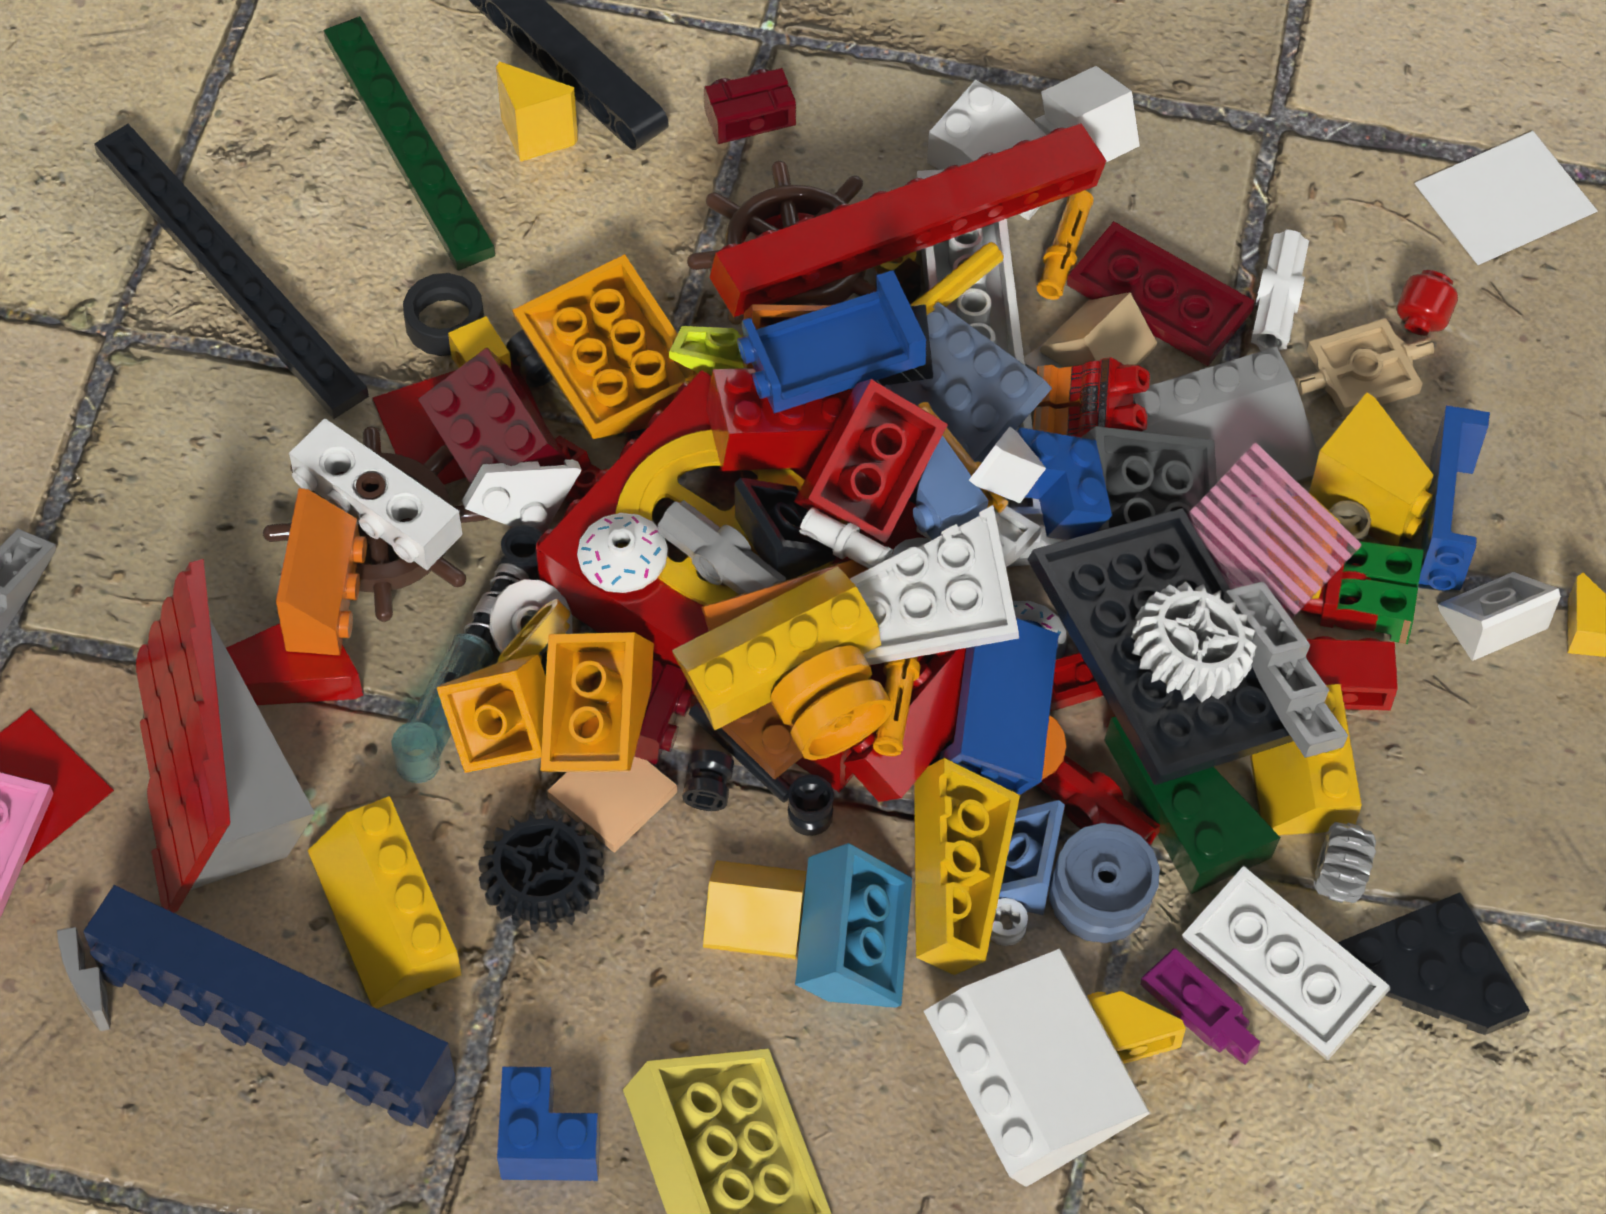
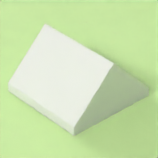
[1438,572,1561,661]

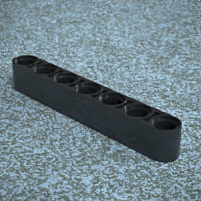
[469,0,669,150]

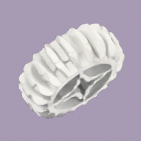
[1131,582,1257,702]

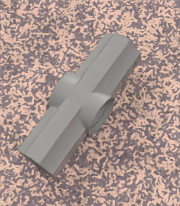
[658,500,786,595]

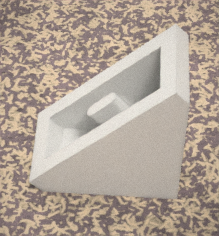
[969,427,1046,503]

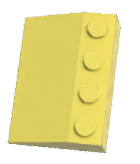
[623,1049,831,1214]

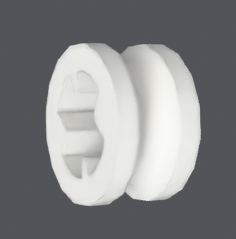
[990,898,1028,946]

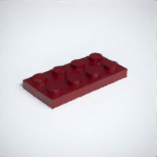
[1066,221,1255,366]

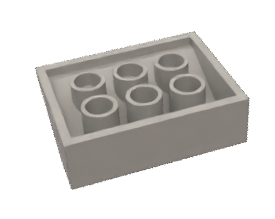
[1133,346,1319,504]

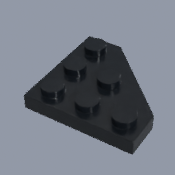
[1337,892,1530,1035]

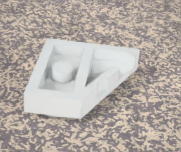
[462,459,582,534]

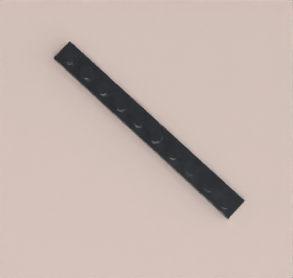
[94,123,369,419]

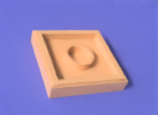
[547,757,677,853]

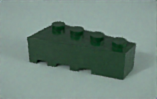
[1104,716,1281,894]

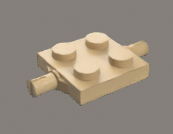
[1295,318,1434,417]

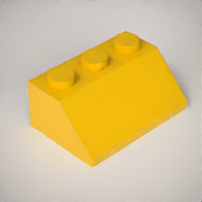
[1250,684,1362,835]

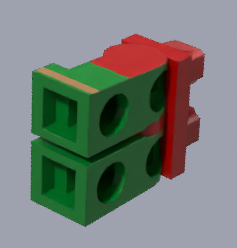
[1298,536,1424,644]

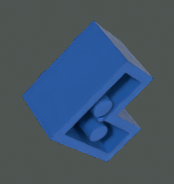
[1017,427,1112,540]
[497,1067,600,1181]

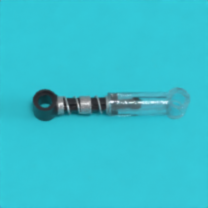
[391,525,542,783]

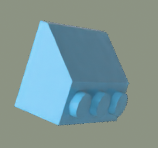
[795,843,913,1008]

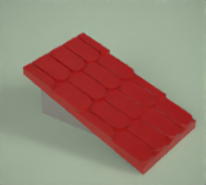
[136,559,315,913]

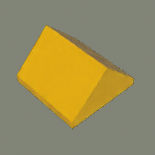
[496,61,578,162]
[703,860,807,959]

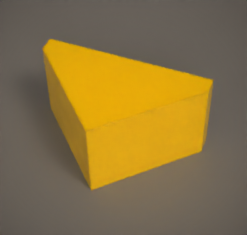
[1567,573,1606,657]

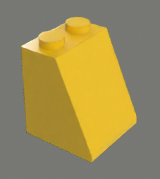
[1309,392,1434,547]

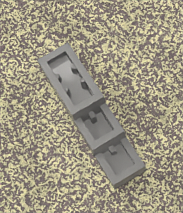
[0,529,56,636]
[1224,581,1348,758]

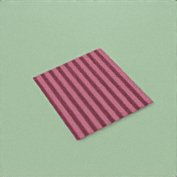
[1187,442,1362,619]

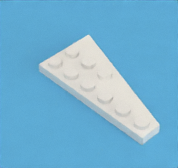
[850,505,1019,665]

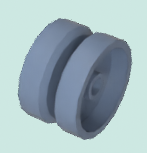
[1049,823,1160,943]

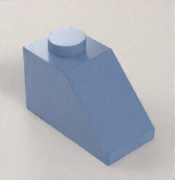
[913,436,988,540]

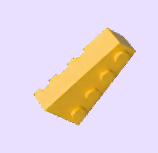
[914,758,1020,975]

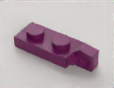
[1140,948,1260,1065]

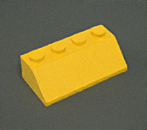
[672,566,881,730]
[308,796,461,1009]

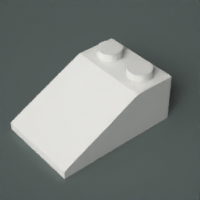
[927,80,1046,220]

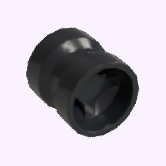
[506,330,554,387]
[682,749,734,811]
[788,774,834,836]

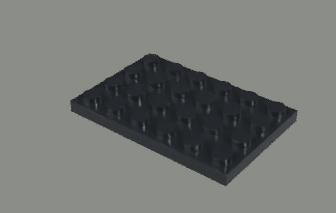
[1027,508,1294,785]

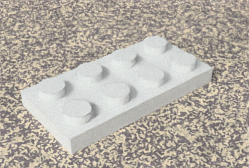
[1182,866,1390,1061]

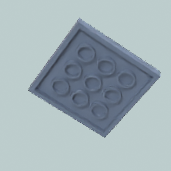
[884,302,1052,505]

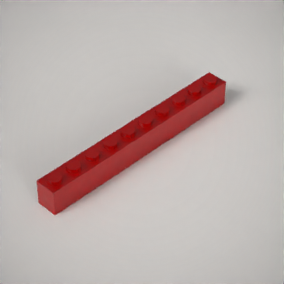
[709,123,1107,317]

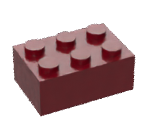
[418,347,568,484]

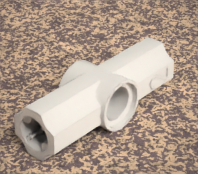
[1251,229,1309,351]

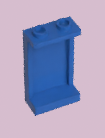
[737,270,926,413]
[1419,405,1490,590]
[939,618,1059,795]

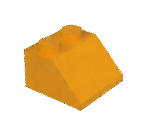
[437,654,546,773]

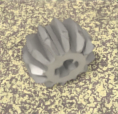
[1314,822,1376,903]

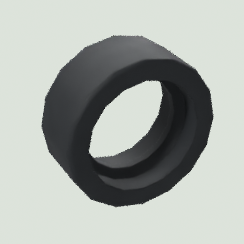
[403,273,484,356]

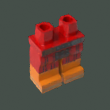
[1033,357,1150,438]

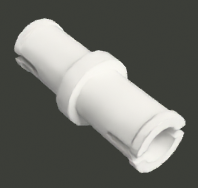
[800,507,893,569]

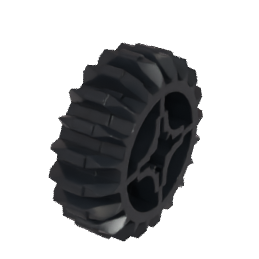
[478,809,605,933]

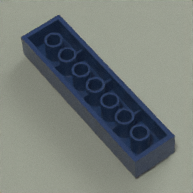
[83,885,456,1129]

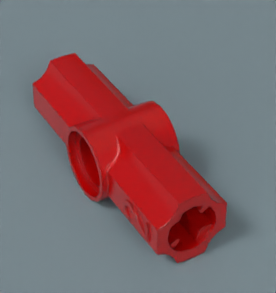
[1036,755,1160,847]

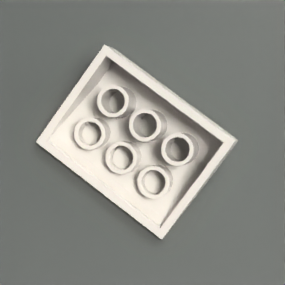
[924,949,1151,1187]

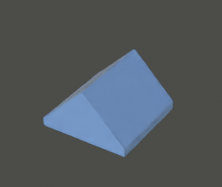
[999,800,1065,915]

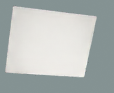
[1414,131,1598,265]

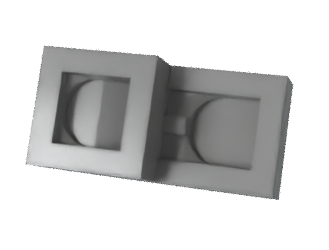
[57,927,110,1031]

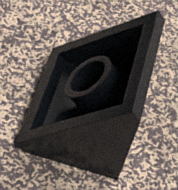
[735,478,837,581]

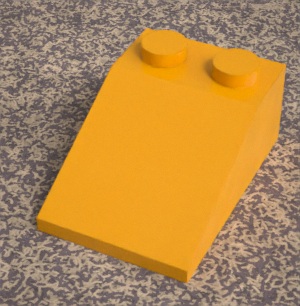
[540,632,654,772]

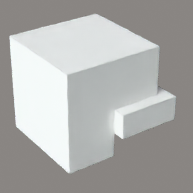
[1035,66,1140,162]

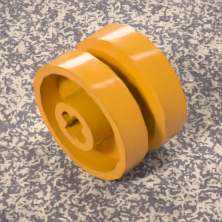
[770,645,893,760]

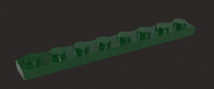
[323,16,495,271]

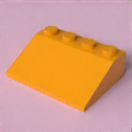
[512,254,698,439]

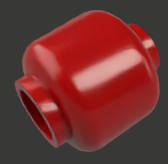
[1396,270,1458,336]

